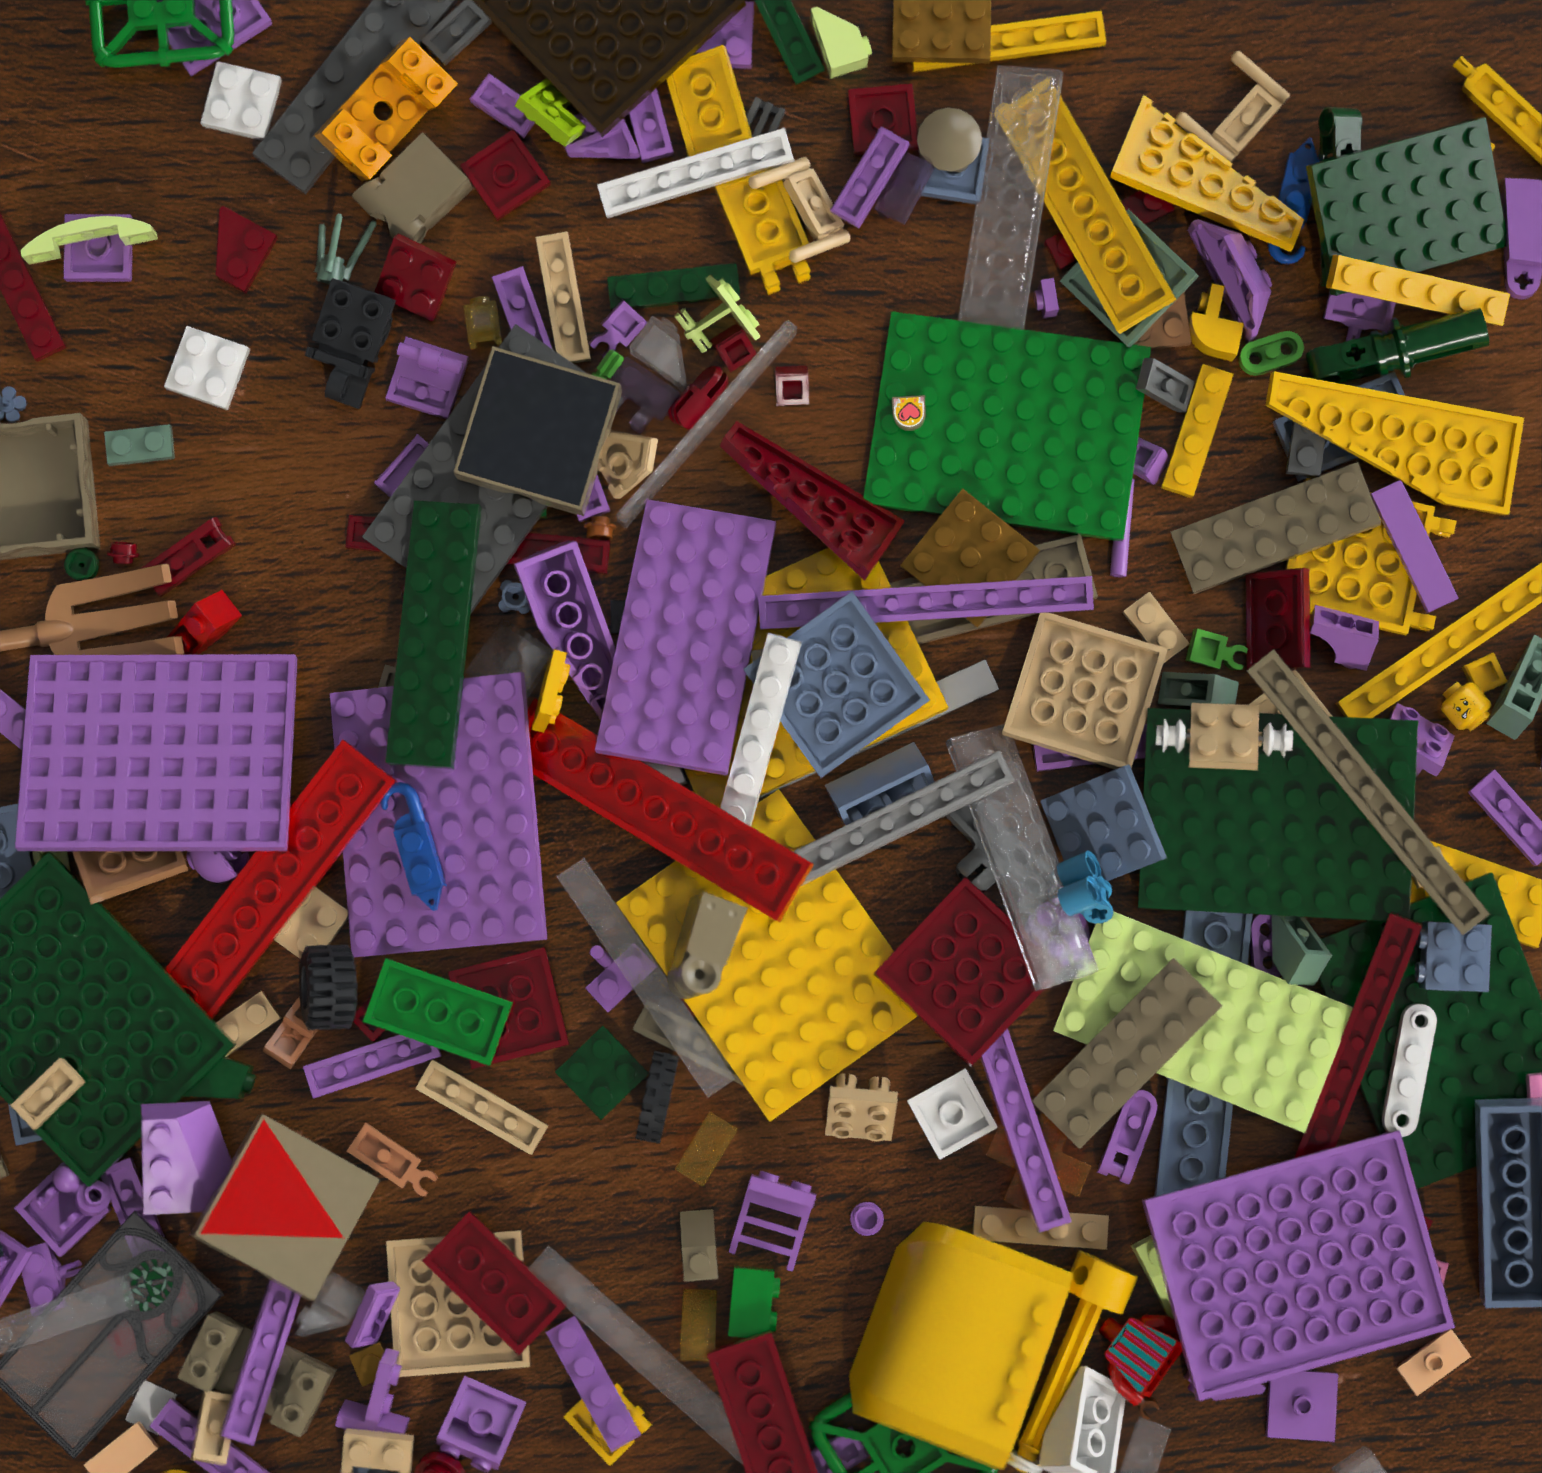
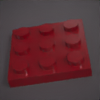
[448,947,570,1069]

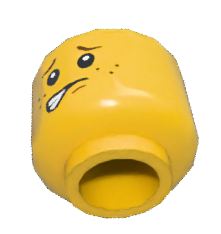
[1441,682,1491,732]

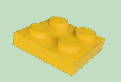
[531,649,570,733]

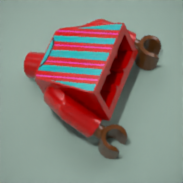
[1099,1314,1183,1420]

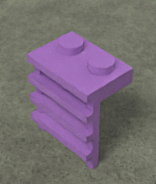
[729,1171,816,1272]

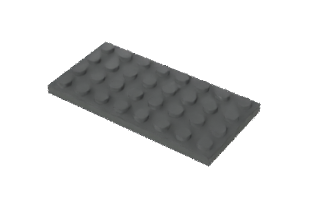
[362,324,623,613]

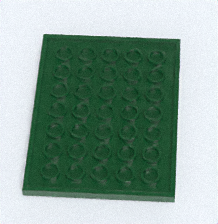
[1138,708,1418,921]
[0,852,237,1187]
[1318,872,1542,1189]

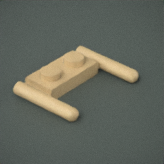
[1176,51,1291,162]
[748,157,850,263]

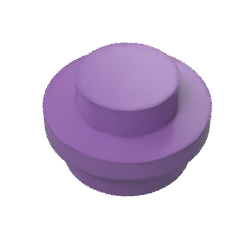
[850,1202,884,1236]

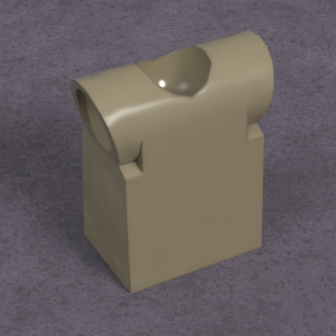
[352,132,473,244]
[667,892,747,999]

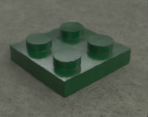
[555,1026,649,1120]

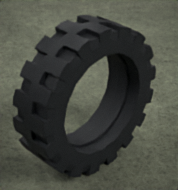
[635,1051,679,1144]

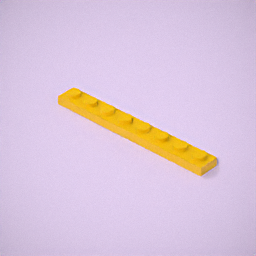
[1335,562,1542,718]

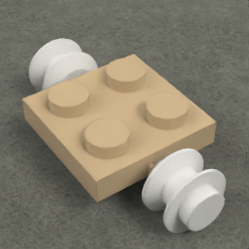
[1156,703,1293,770]

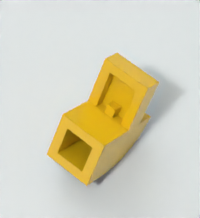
[1188,283,1244,361]

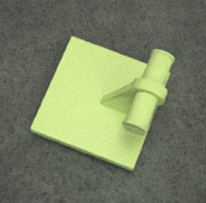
[674,275,761,353]

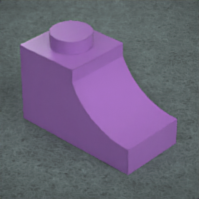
[1310,605,1379,671]

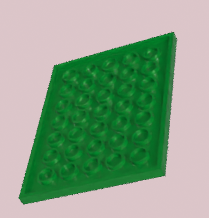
[863,311,1151,541]

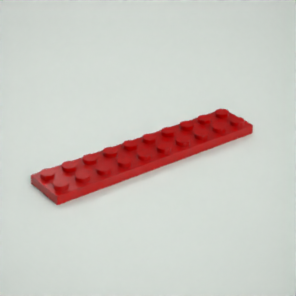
[528,698,814,922]
[165,740,397,1019]

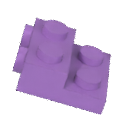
[436,1376,526,1472]

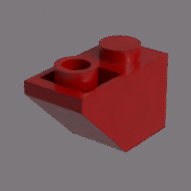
[166,590,242,655]

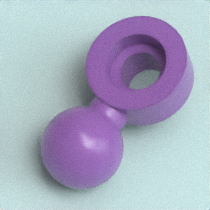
[53,1165,111,1216]

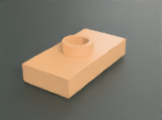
[1395,1329,1471,1396]

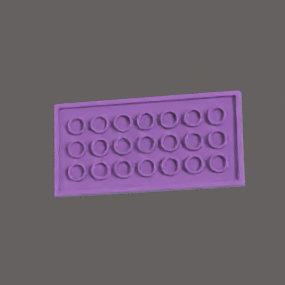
[595,499,776,776]

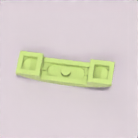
[21,216,158,264]

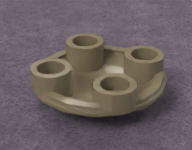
[917,108,982,172]

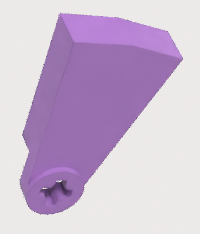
[1500,178,1542,299]

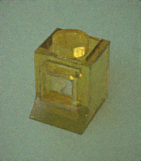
[463,296,503,349]

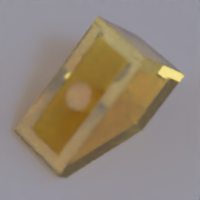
[680,1289,717,1361]

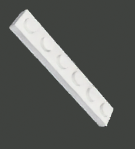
[597,128,794,218]
[720,633,802,826]

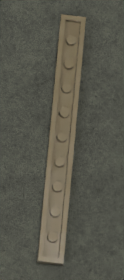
[1247,650,1489,935]

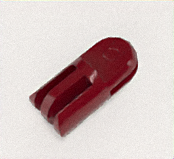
[667,366,729,430]

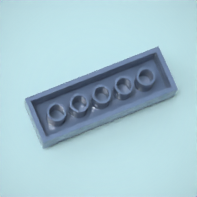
[1475,1098,1542,1308]

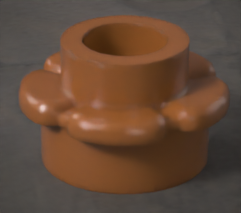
[584,516,616,540]

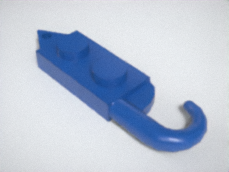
[1268,137,1320,264]
[381,782,447,911]

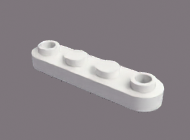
[1382,1003,1437,1137]

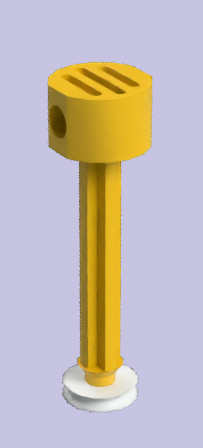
[1007,1251,1138,1473]

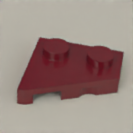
[216,205,278,294]

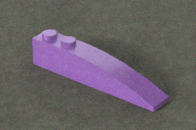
[514,540,616,721]

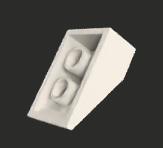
[1039,1366,1126,1473]

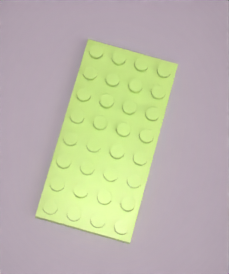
[1053,911,1353,1133]

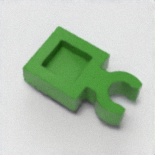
[1185,628,1248,670]

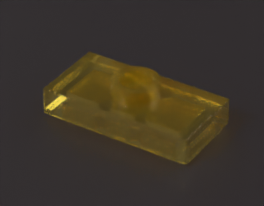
[675,1112,738,1186]

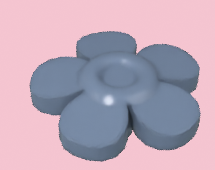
[0,387,27,423]

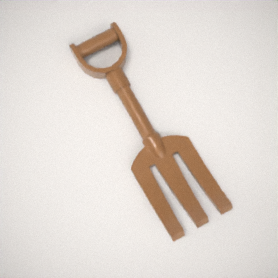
[0,564,184,655]

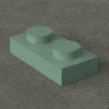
[104,424,175,466]

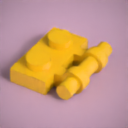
[563,1383,652,1466]

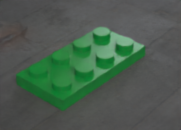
[363,958,513,1066]

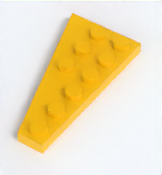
[1109,95,1304,252]

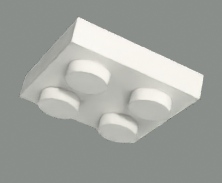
[201,61,282,141]
[164,326,250,410]
[907,1068,998,1160]

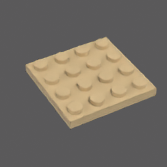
[1002,613,1168,770]
[386,1230,531,1377]

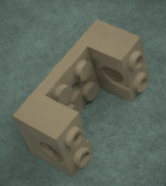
[177,1311,337,1437]

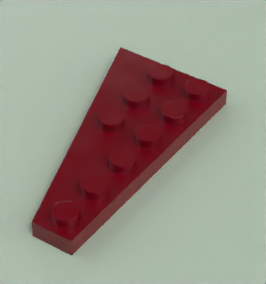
[720,421,905,581]

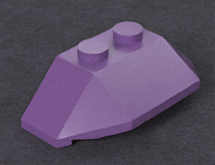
[1187,219,1272,344]

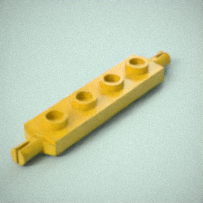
[1452,56,1542,165]

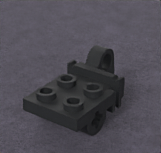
[305,278,396,409]

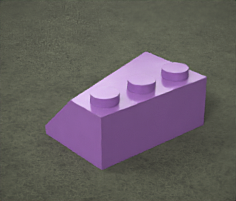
[141,1101,232,1215]

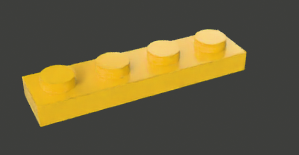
[1161,364,1234,498]

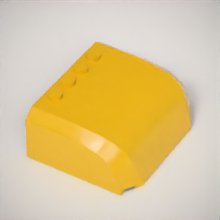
[849,1222,1073,1469]

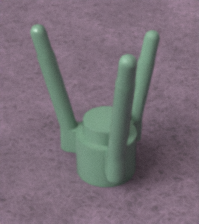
[314,213,377,285]

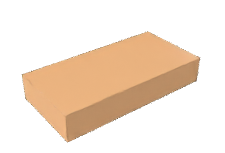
[84,1421,160,1473]

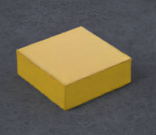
[1462,652,1508,693]

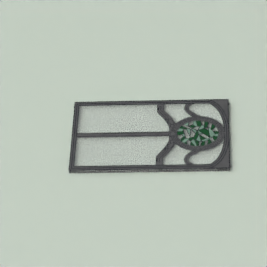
[0,1210,223,1459]

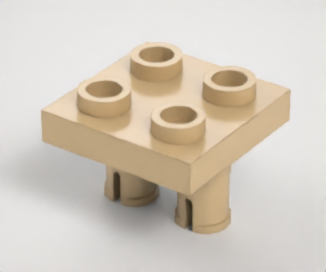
[825,1073,898,1142]

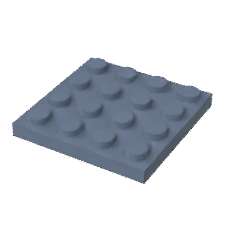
[743,592,930,778]

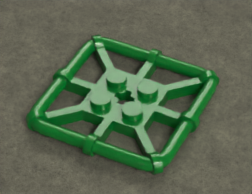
[85,0,235,68]
[808,1392,998,1473]

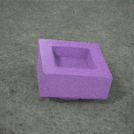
[1034,278,1059,319]

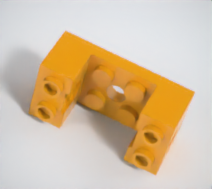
[314,37,458,182]

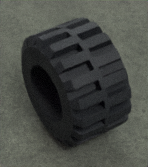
[299,945,357,1030]

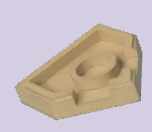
[598,430,658,499]

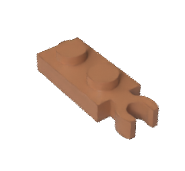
[347,1123,438,1196]

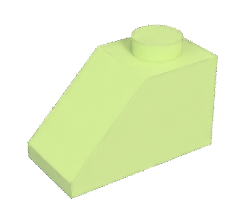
[810,7,872,79]

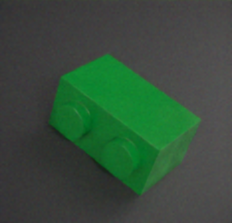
[728,1266,781,1338]

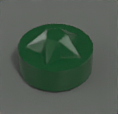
[64,548,100,581]

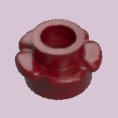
[106,541,140,564]

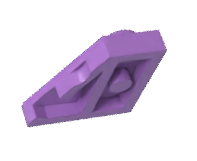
[564,114,640,159]

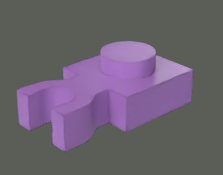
[588,299,648,358]

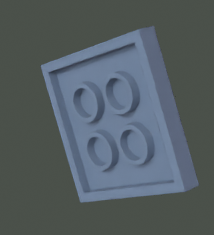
[1040,764,1167,881]

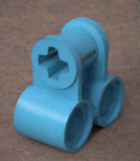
[1057,851,1113,924]

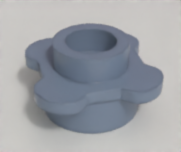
[499,580,530,614]

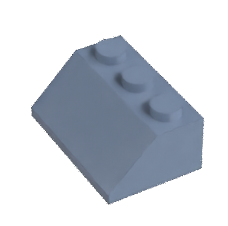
[825,742,935,827]

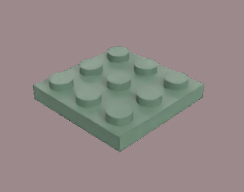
[1060,209,1199,348]

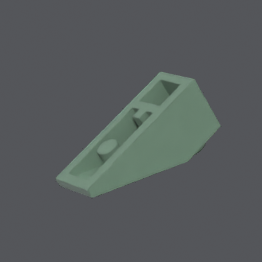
[1486,635,1542,740]

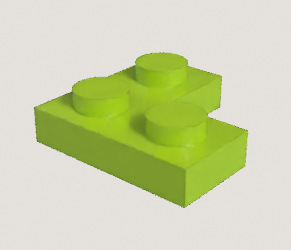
[515,79,586,147]

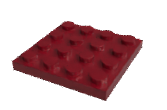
[873,877,1063,1067]

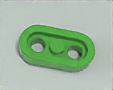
[1239,331,1304,376]

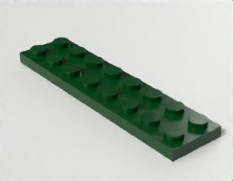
[385,500,482,769]

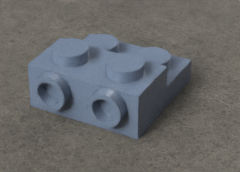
[1415,921,1492,992]

